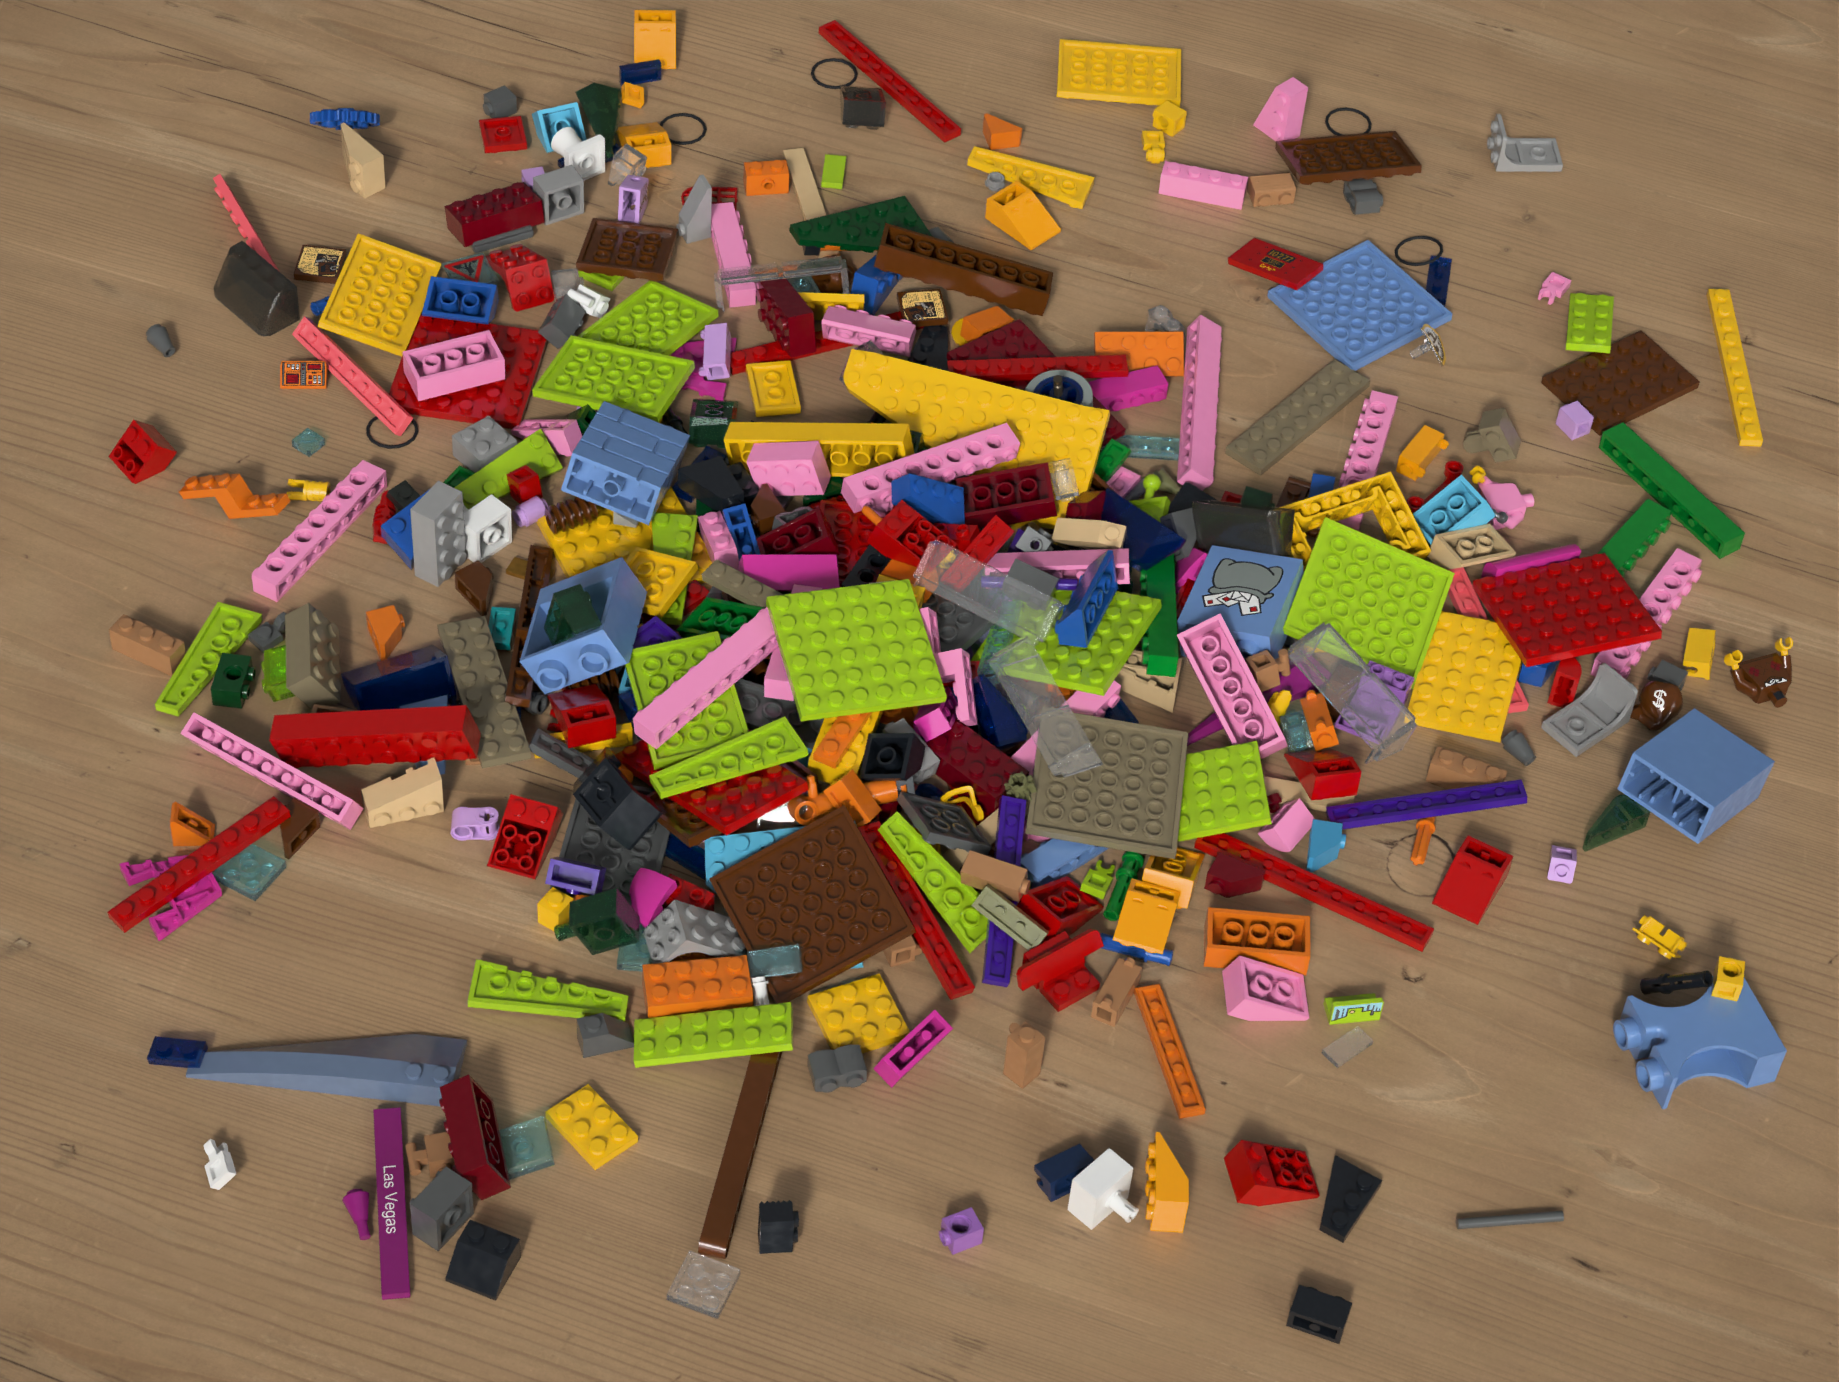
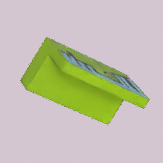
[1323,993,1384,1025]

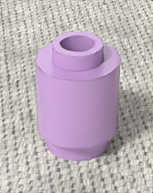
[512,496,548,527]

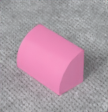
[1258,798,1315,852]

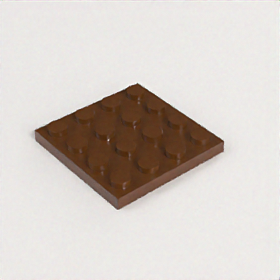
[576,218,678,282]

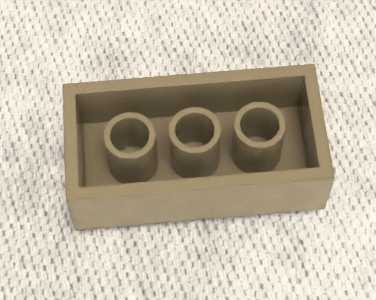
[285,603,341,709]

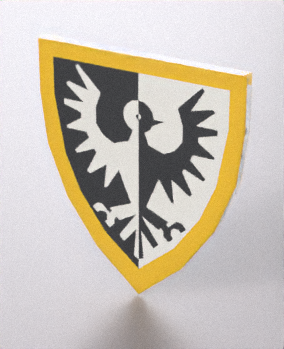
[1410,324,1446,366]

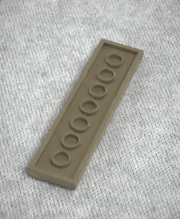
[1225,359,1370,476]
[437,616,531,768]

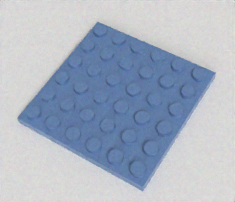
[1267,240,1453,371]

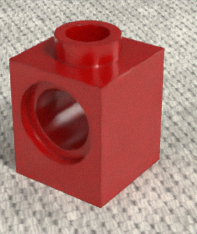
[506,465,543,504]

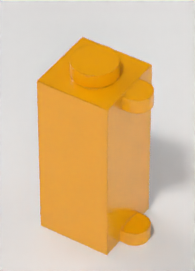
[1396,425,1449,481]

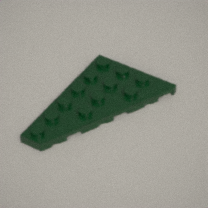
[789,196,933,253]

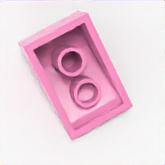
[1222,956,1309,1021]

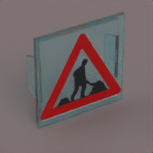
[441,252,499,284]

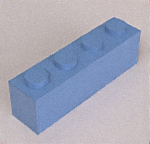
[1020,838,1109,889]

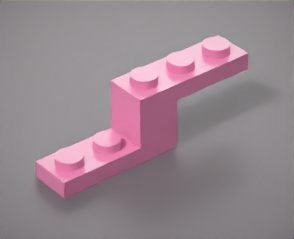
[919,607,978,726]

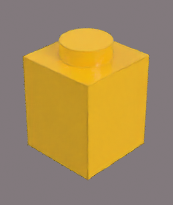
[537,887,574,934]

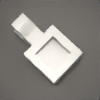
[203,1139,236,1190]

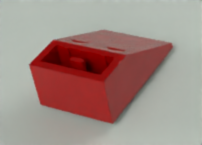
[867,500,957,572]
[548,684,616,748]
[1284,748,1362,800]
[487,794,563,880]
[1432,835,1514,925]
[1224,1140,1320,1206]

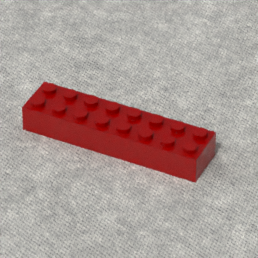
[269,705,481,769]

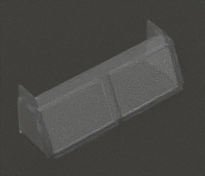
[714,256,849,312]
[913,540,1065,647]
[1288,622,1418,764]
[987,635,1103,777]

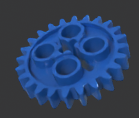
[310,108,380,130]

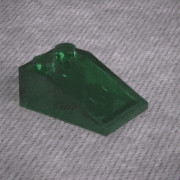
[689,399,738,449]

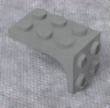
[1487,114,1563,172]
[1541,663,1638,757]
[644,899,750,964]

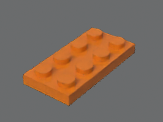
[1094,332,1184,377]

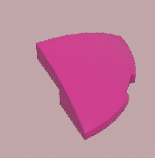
[629,868,678,928]

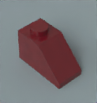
[1065,490,1106,520]
[1204,852,1265,898]

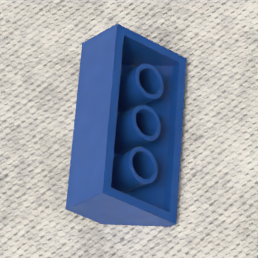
[1055,550,1118,648]

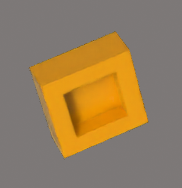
[621,82,644,109]

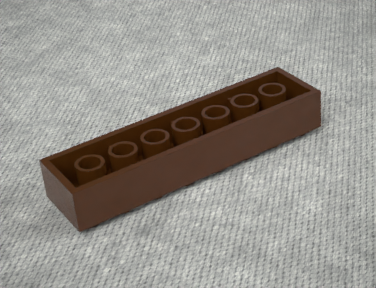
[874,223,1053,316]

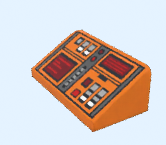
[280,361,328,389]

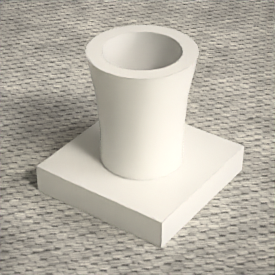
[551,127,605,181]

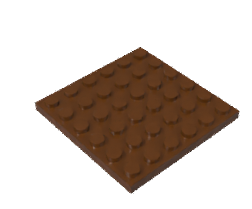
[709,805,916,1004]

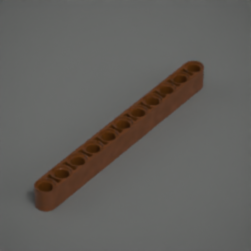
[698,1052,782,1259]

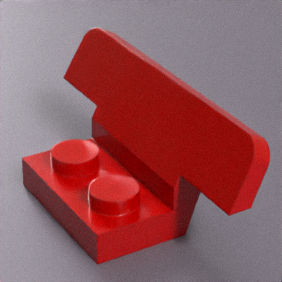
[1016,928,1104,1012]

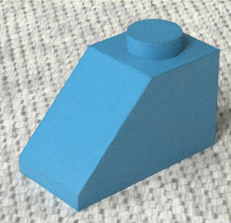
[1306,819,1346,873]

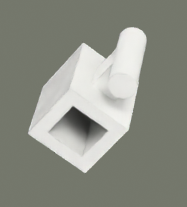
[567,284,611,318]

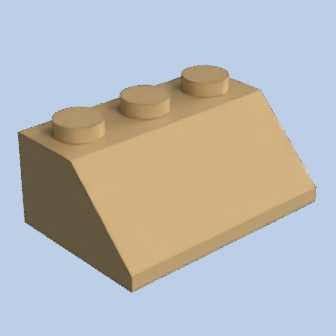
[1427,524,1516,570]

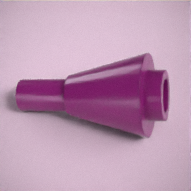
[342,1189,371,1240]

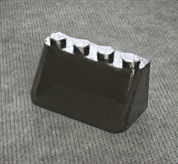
[214,241,300,336]
[1192,500,1295,557]

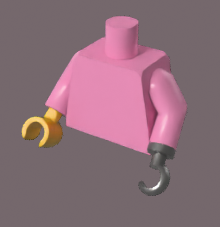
[1469,465,1534,530]

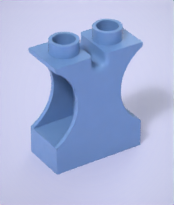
[1613,976,1787,1109]

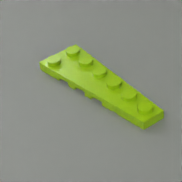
[454,429,563,509]
[652,512,698,625]
[155,602,263,717]
[649,716,808,799]
[878,812,988,953]
[468,959,629,1022]

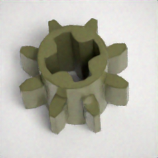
[1004,772,1037,802]

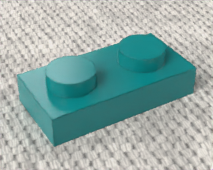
[488,607,516,650]

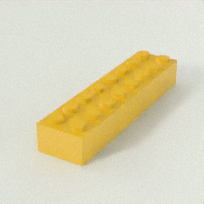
[724,422,915,477]

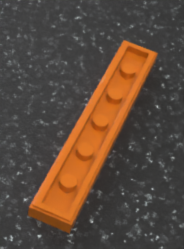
[1134,984,1206,1119]

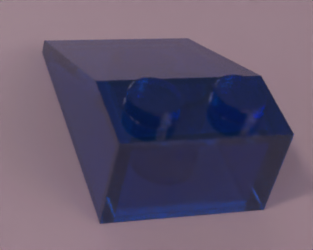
[972,674,1028,750]

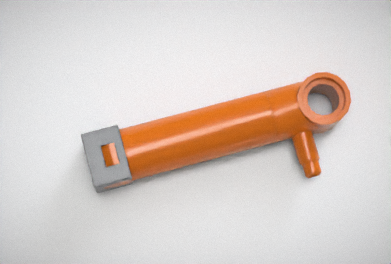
[787,775,915,825]

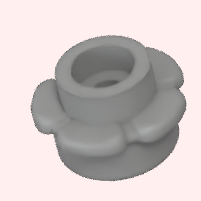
[985,172,1006,192]

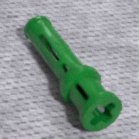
[1103,851,1144,921]

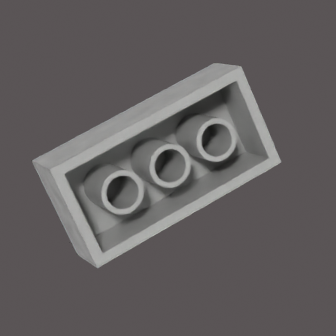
[410,481,467,587]

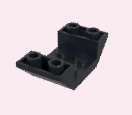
[573,747,663,850]

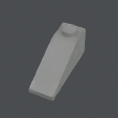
[676,175,712,244]

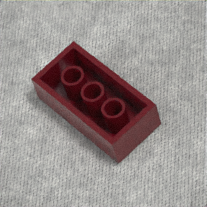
[444,182,544,247]
[756,275,816,358]
[955,462,1057,530]
[925,718,1029,815]
[439,1074,511,1200]

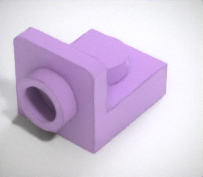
[1547,845,1577,884]

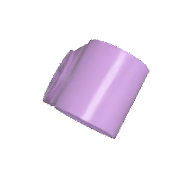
[450,807,500,841]

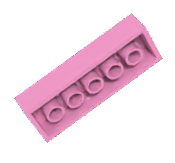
[1177,614,1287,759]

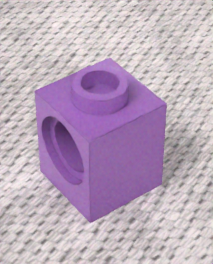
[939,1207,984,1255]

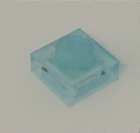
[292,428,325,457]

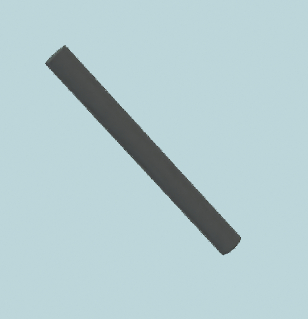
[1456,1210,1564,1229]

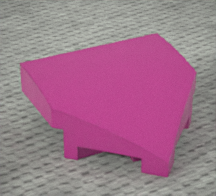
[1175,547,1208,595]

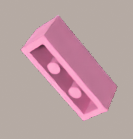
[698,511,739,571]

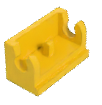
[1683,628,1716,680]

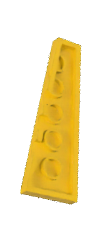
[967,146,1095,209]

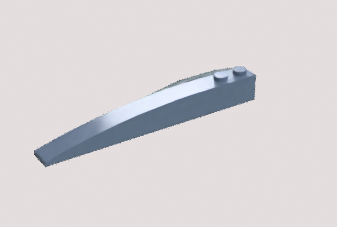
[186,1034,467,1107]

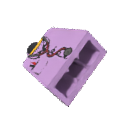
[618,175,649,224]

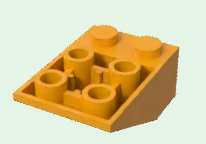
[634,10,676,69]
[616,122,671,170]
[985,181,1061,250]
[1113,878,1181,954]
[1145,1132,1189,1233]

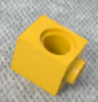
[1153,101,1187,137]
[1711,956,1745,1001]

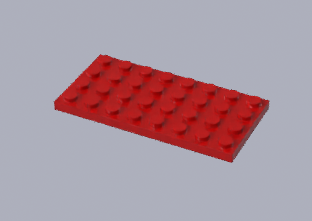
[615,740,809,836]

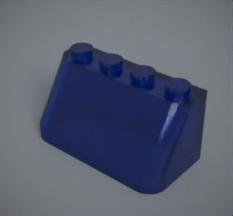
[1101,488,1187,572]
[341,645,456,711]

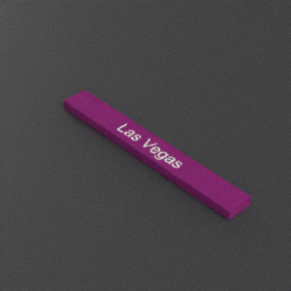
[373,1107,410,1300]

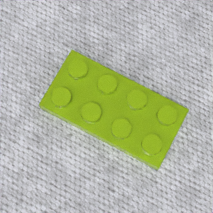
[1566,293,1614,353]

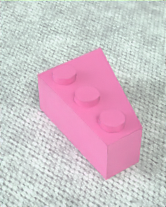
[1253,77,1308,141]

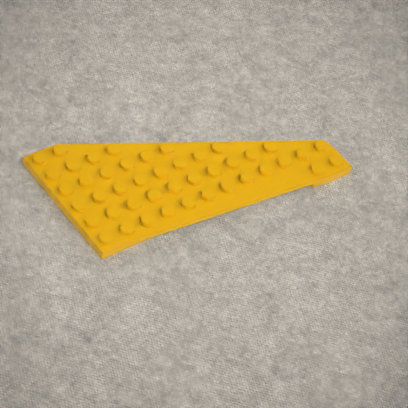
[843,349,1110,529]

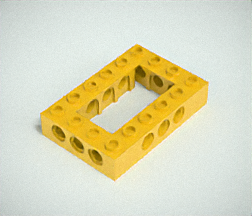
[1263,471,1431,569]

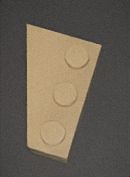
[1115,650,1182,713]
[361,757,444,828]

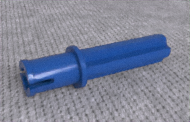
[1100,933,1174,967]

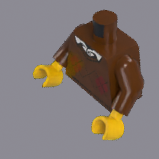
[1724,637,1793,708]

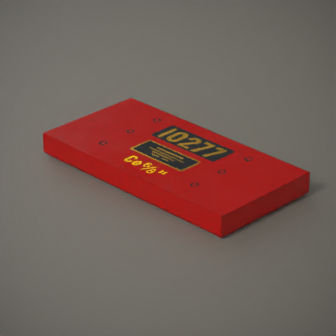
[1228,238,1323,290]

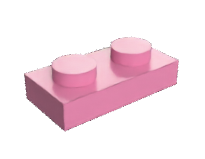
[1106,466,1141,503]

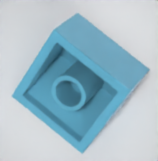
[532,102,587,153]

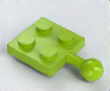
[1120,474,1171,544]

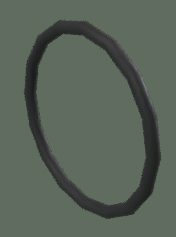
[811,58,858,89]
[1325,107,1372,136]
[660,113,707,145]
[1395,236,1443,266]
[366,416,418,449]

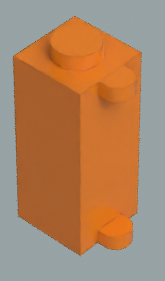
[1300,690,1339,751]

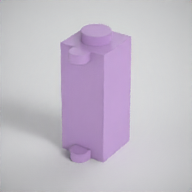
[699,323,731,380]

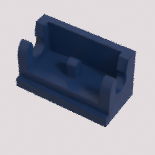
[1034,1143,1094,1202]

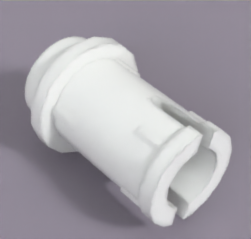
[750,976,769,1006]

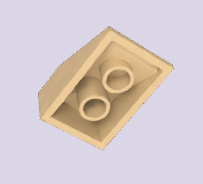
[341,122,386,199]

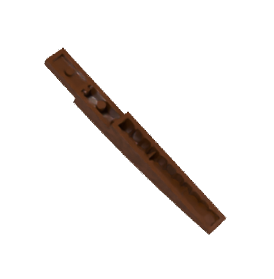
[505,545,553,708]

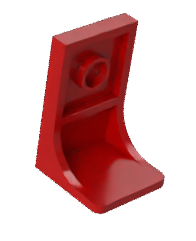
[483,244,555,312]

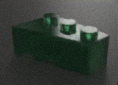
[544,584,602,646]

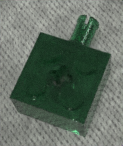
[554,888,640,955]

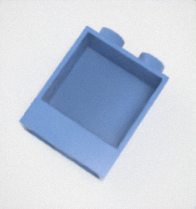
[561,401,691,525]
[520,557,647,695]

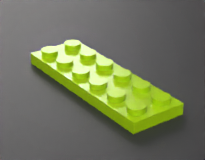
[634,1002,793,1068]

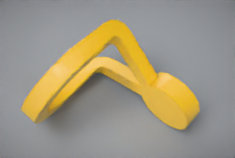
[940,786,984,822]

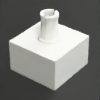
[463,494,512,563]
[1068,1148,1139,1230]

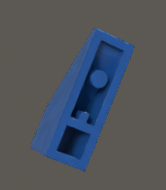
[723,504,761,561]

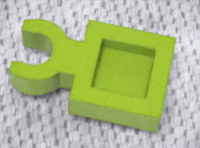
[1080,860,1115,900]

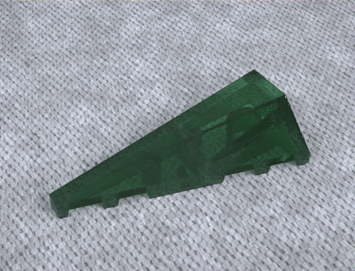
[575,83,622,159]

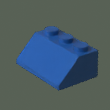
[422,276,499,324]

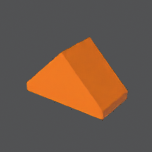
[983,113,1022,150]
[170,802,215,846]

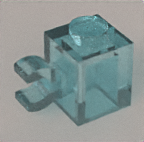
[1279,709,1314,752]

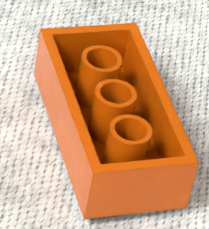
[1204,907,1310,976]
[642,955,753,1018]

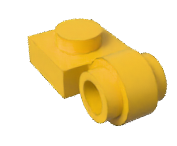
[1141,131,1165,164]

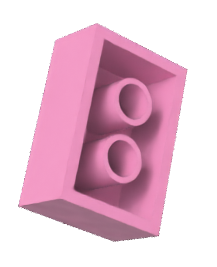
[746,441,831,496]

